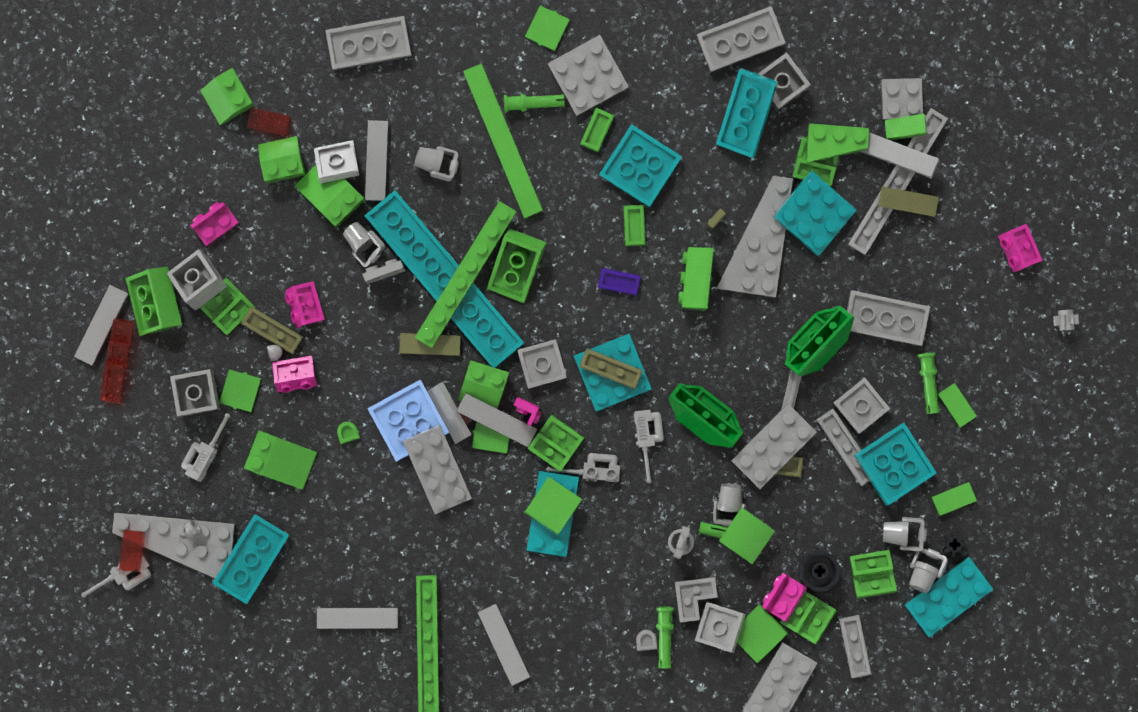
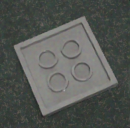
[548,35,629,117]

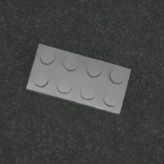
[696,6,785,72]
[325,16,411,70]
[847,290,930,346]
[731,404,817,489]
[403,425,472,514]
[742,642,817,712]

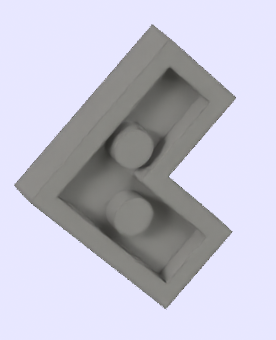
[675,577,717,622]

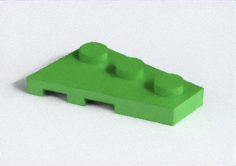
[806,123,869,164]

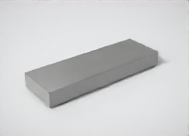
[427,382,471,444]
[839,615,871,678]

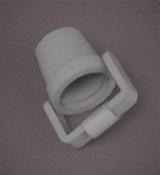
[414,146,459,181]
[343,222,385,267]
[713,484,746,527]
[883,517,927,551]
[668,526,694,559]
[909,548,948,593]

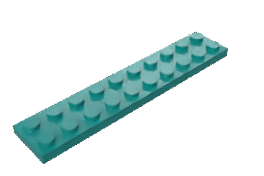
[365,190,524,368]

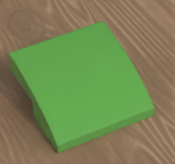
[792,136,839,186]
[200,277,256,335]
[528,415,584,472]
[524,477,582,535]
[719,508,775,564]
[850,550,897,599]
[780,591,837,645]
[737,604,788,663]

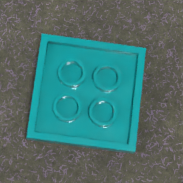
[599,124,682,208]
[773,171,856,256]
[574,334,651,411]
[854,423,937,506]

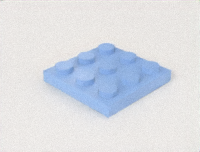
[367,380,449,462]

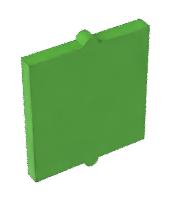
[525,6,570,51]
[219,369,261,412]
[472,421,510,453]

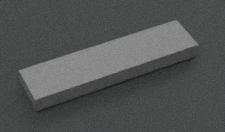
[365,120,388,201]
[860,133,940,179]
[74,285,128,365]
[457,393,537,447]
[816,409,870,486]
[478,604,530,685]
[317,608,398,629]

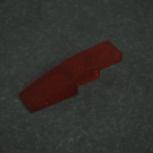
[100,318,134,404]

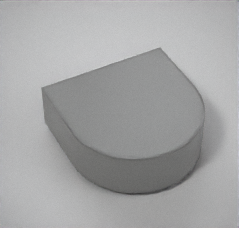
[636,630,657,651]

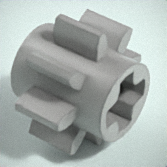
[1053,310,1079,331]

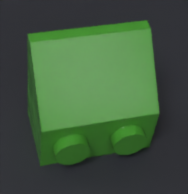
[200,68,255,125]
[258,136,306,184]
[458,361,509,409]

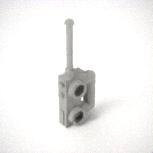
[634,410,664,484]
[181,413,230,482]
[546,453,620,482]
[81,552,151,598]

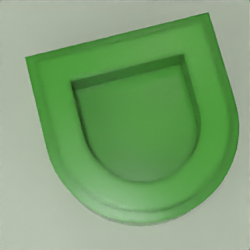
[337,422,360,444]

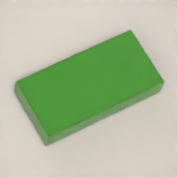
[580,108,614,152]
[885,114,927,141]
[624,205,645,246]
[937,383,977,428]
[931,482,977,516]

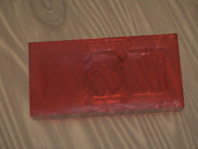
[247,108,291,136]
[119,530,145,572]

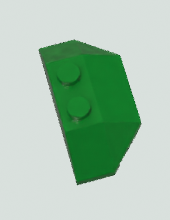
[785,305,854,377]
[668,383,743,448]

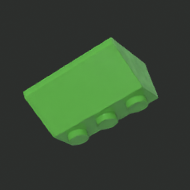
[678,247,714,311]
[126,266,182,336]

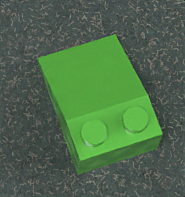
[295,165,365,228]
[487,228,547,303]
[244,431,317,490]

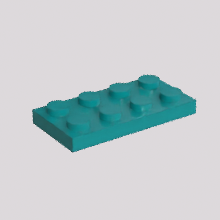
[716,68,778,158]
[527,471,579,557]
[212,514,289,604]
[904,557,993,638]

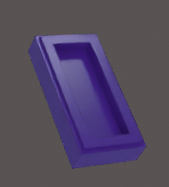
[598,268,641,296]

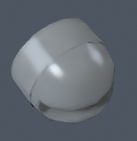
[267,345,282,362]
[183,520,201,538]

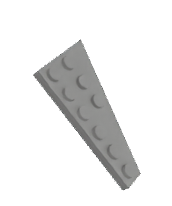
[716,176,793,297]
[112,513,235,578]

